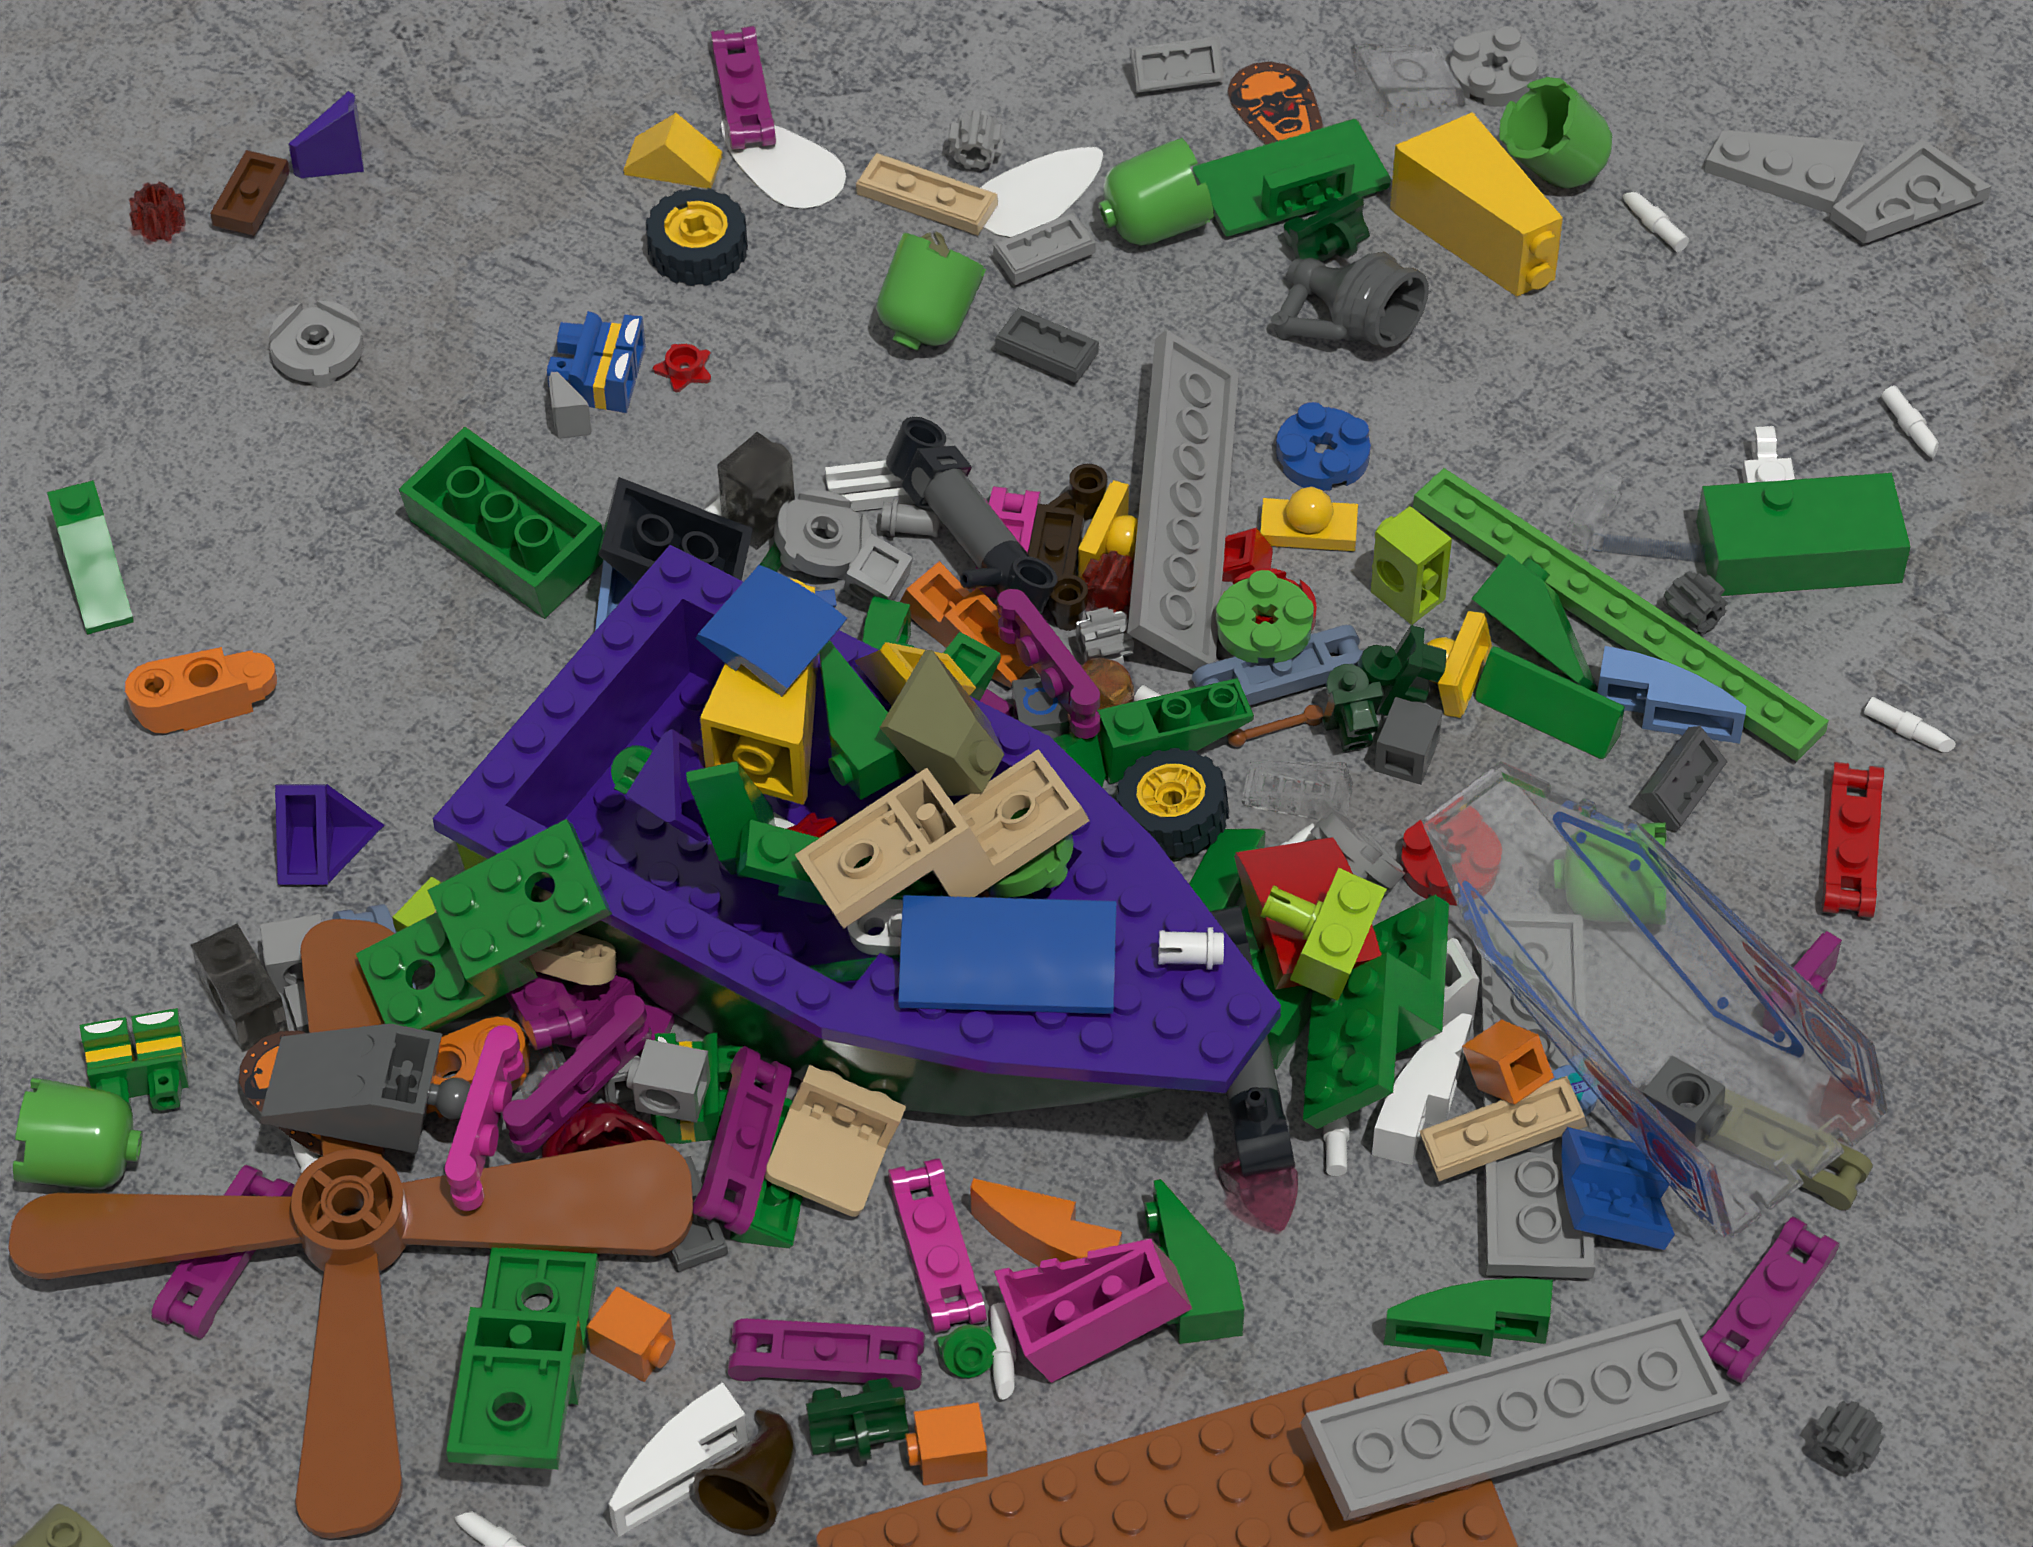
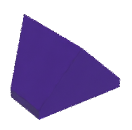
[288,91,364,179]
[625,729,708,842]
[275,784,385,885]

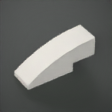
[1372,1013,1472,1165]
[609,1382,748,1537]

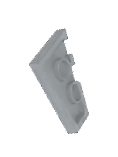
[1705,130,1865,214]
[1830,139,1991,244]

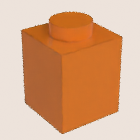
[1462,1019,1554,1105]
[587,1286,675,1382]
[905,1402,988,1486]

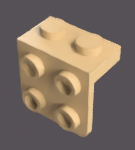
[765,1065,906,1217]

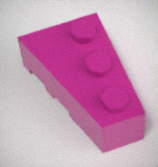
[994,1239,1192,1383]

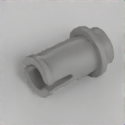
[881,498,939,537]

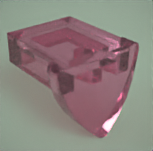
[1219,1159,1298,1231]

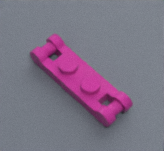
[445,1025,525,1211]
[888,1158,987,1333]

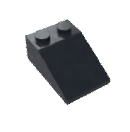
[598,477,753,585]

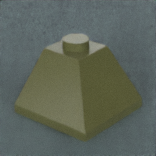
[880,650,1005,796]

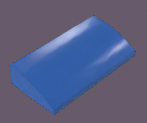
[899,895,1116,1014]

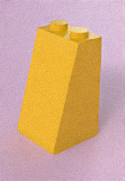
[1390,112,1563,297]
[700,578,819,805]

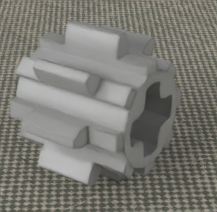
[948,109,1004,170]
[1075,607,1134,669]

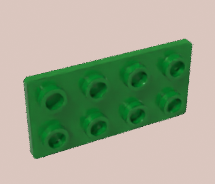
[1192,119,1391,236]

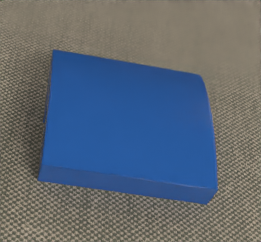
[696,565,847,697]
[1562,1127,1675,1250]

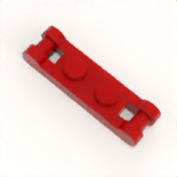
[1822,762,1884,918]

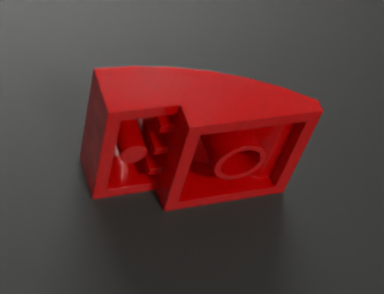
[1234,837,1381,990]

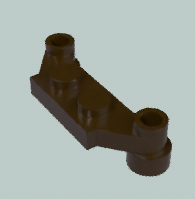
[1028,464,1108,631]

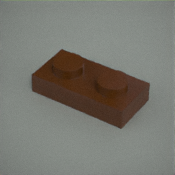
[210,150,290,236]

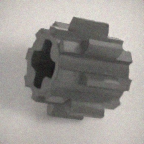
[1663,571,1728,635]
[1812,1401,1884,1474]

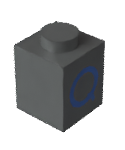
[1012,677,1069,738]

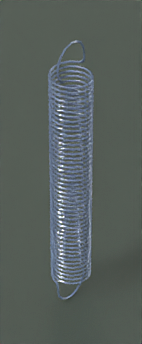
[1589,534,1706,563]

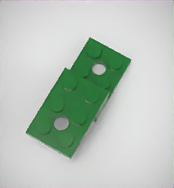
[356,819,612,1032]
[1303,895,1449,1129]
[446,1247,599,1470]

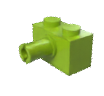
[1260,868,1387,1001]

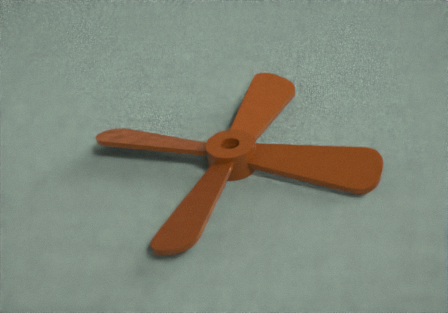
[9,919,694,1538]

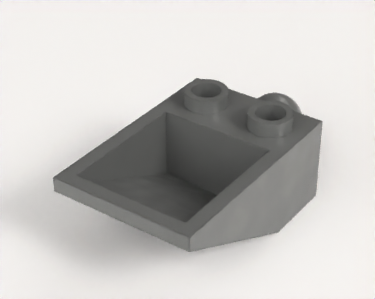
[260,1024,471,1154]

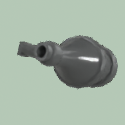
[1271,252,1429,348]

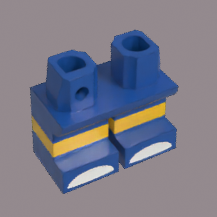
[547,311,646,413]

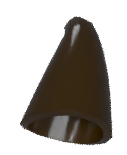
[693,1409,796,1536]

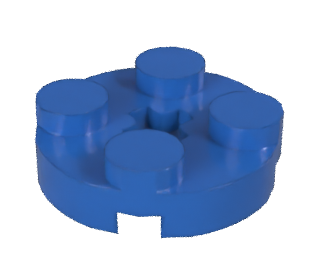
[1276,402,1371,491]

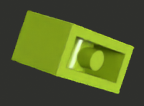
[1371,506,1452,625]

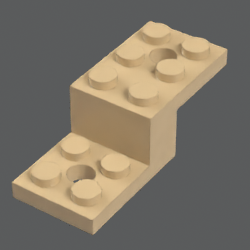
[795,749,1090,928]

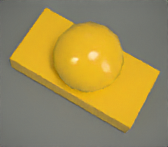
[1078,480,1138,584]
[1260,486,1358,551]
[1426,611,1492,718]

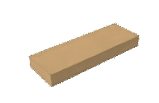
[856,153,998,235]
[1419,1076,1587,1181]

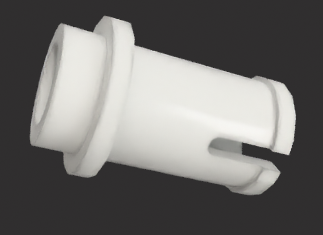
[1158,927,1224,970]

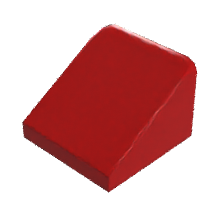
[1222,527,1273,582]

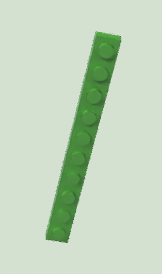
[1413,468,1829,762]

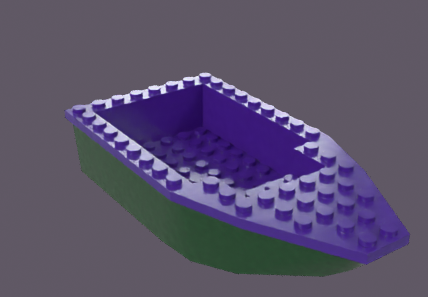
[432,545,1281,1116]

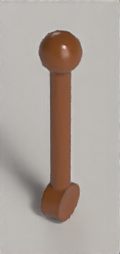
[1227,705,1324,747]

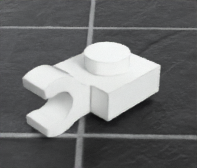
[1742,426,1795,483]

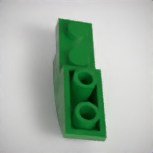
[738,819,948,906]

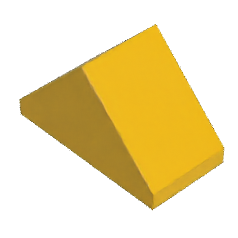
[624,113,723,189]

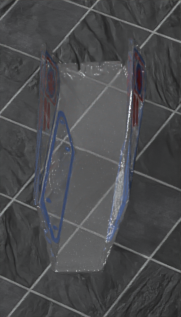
[1421,761,1888,1238]

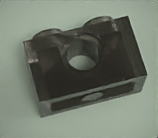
[717,432,795,550]
[191,923,289,1053]

